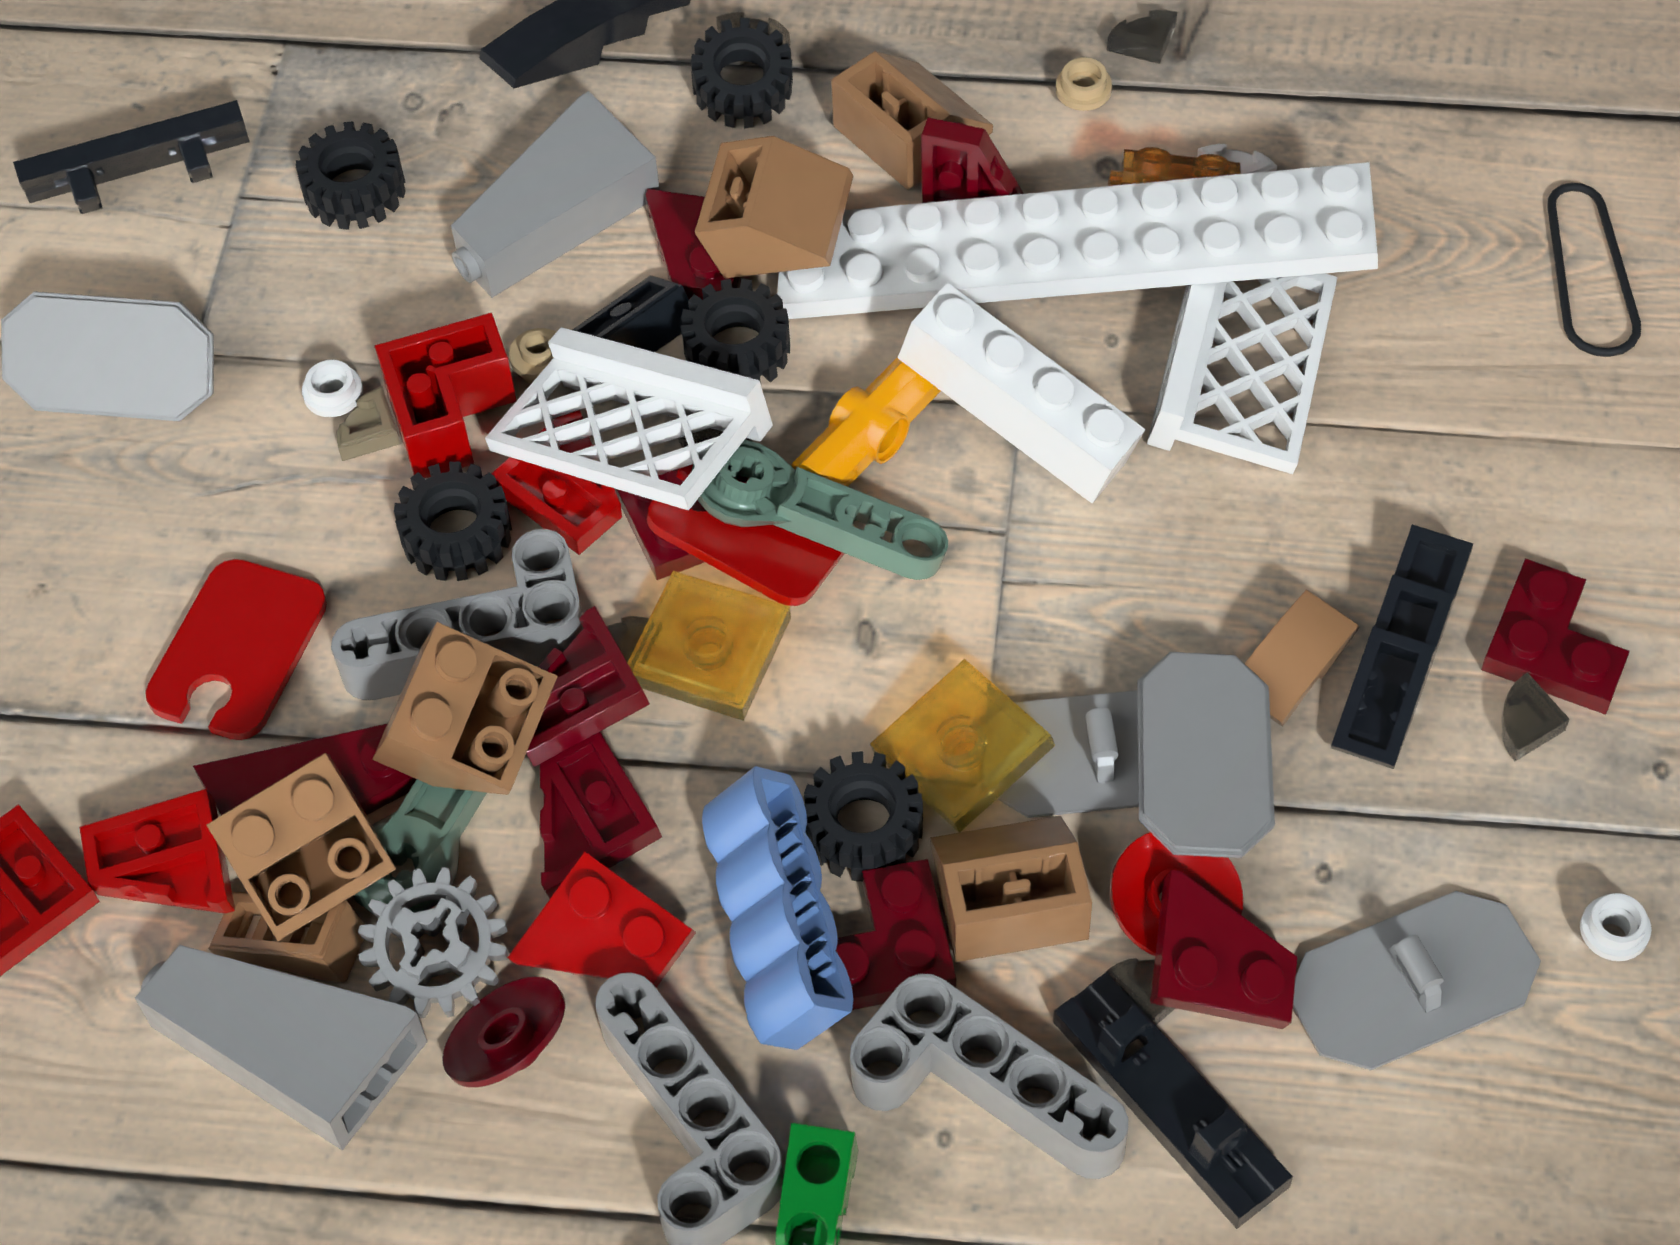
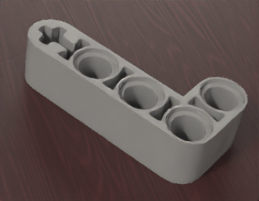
[331,529,583,700]
[596,973,784,1245]
[850,974,1128,1179]

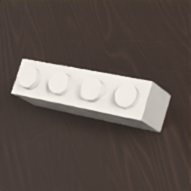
[898,282,1145,504]

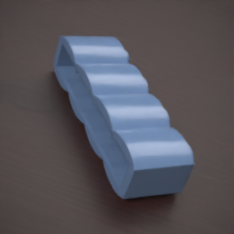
[702,766,853,1050]

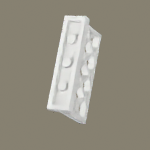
[1147,273,1338,474]
[485,327,773,511]

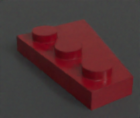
[193,723,417,816]

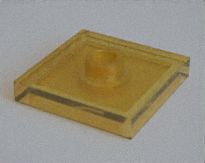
[628,571,791,721]
[870,658,1055,833]

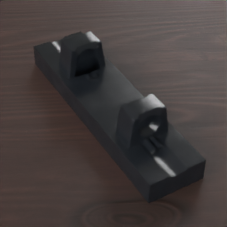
[13,100,250,214]
[1053,972,1293,1229]

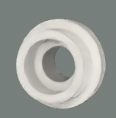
[302,360,363,417]
[1580,893,1651,961]

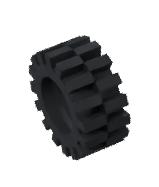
[691,17,793,129]
[296,121,406,230]
[681,279,790,384]
[394,462,512,581]
[804,751,923,882]

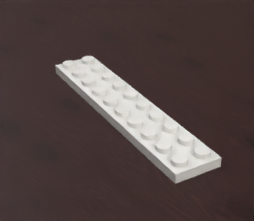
[777,162,1378,319]

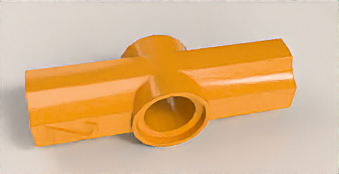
[791,357,941,487]

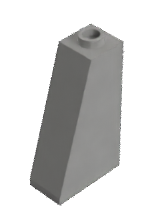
[451,91,660,298]
[135,945,427,1150]

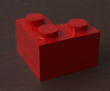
[374,312,517,478]

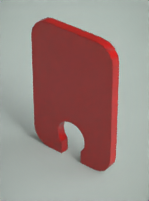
[646,464,845,606]
[145,559,327,740]

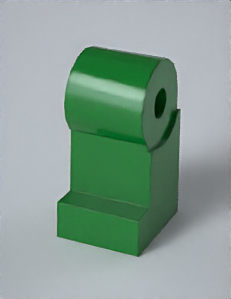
[775,1123,858,1245]

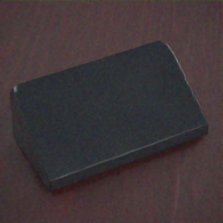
[572,275,689,352]

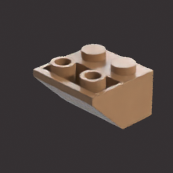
[831,51,993,190]
[695,136,853,278]
[372,622,558,795]
[207,753,397,941]
[930,816,1092,962]

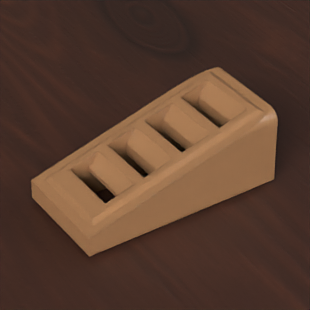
[208,892,365,983]

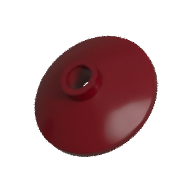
[442,976,566,1088]

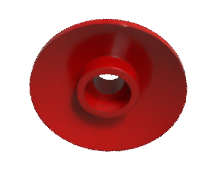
[1110,832,1243,956]

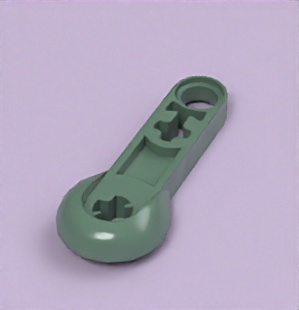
[692,440,948,580]
[353,779,487,914]

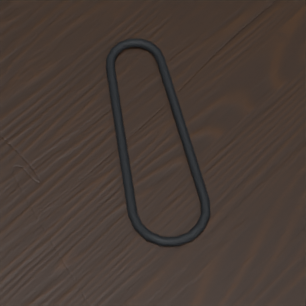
[1547,182,1641,357]

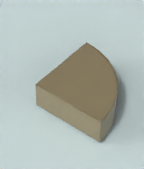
[337,387,400,461]

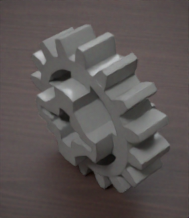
[358,867,508,1018]

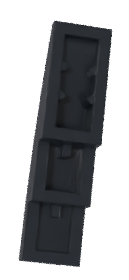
[479,0,691,88]
[1331,524,1474,769]

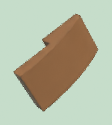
[1245,589,1359,727]

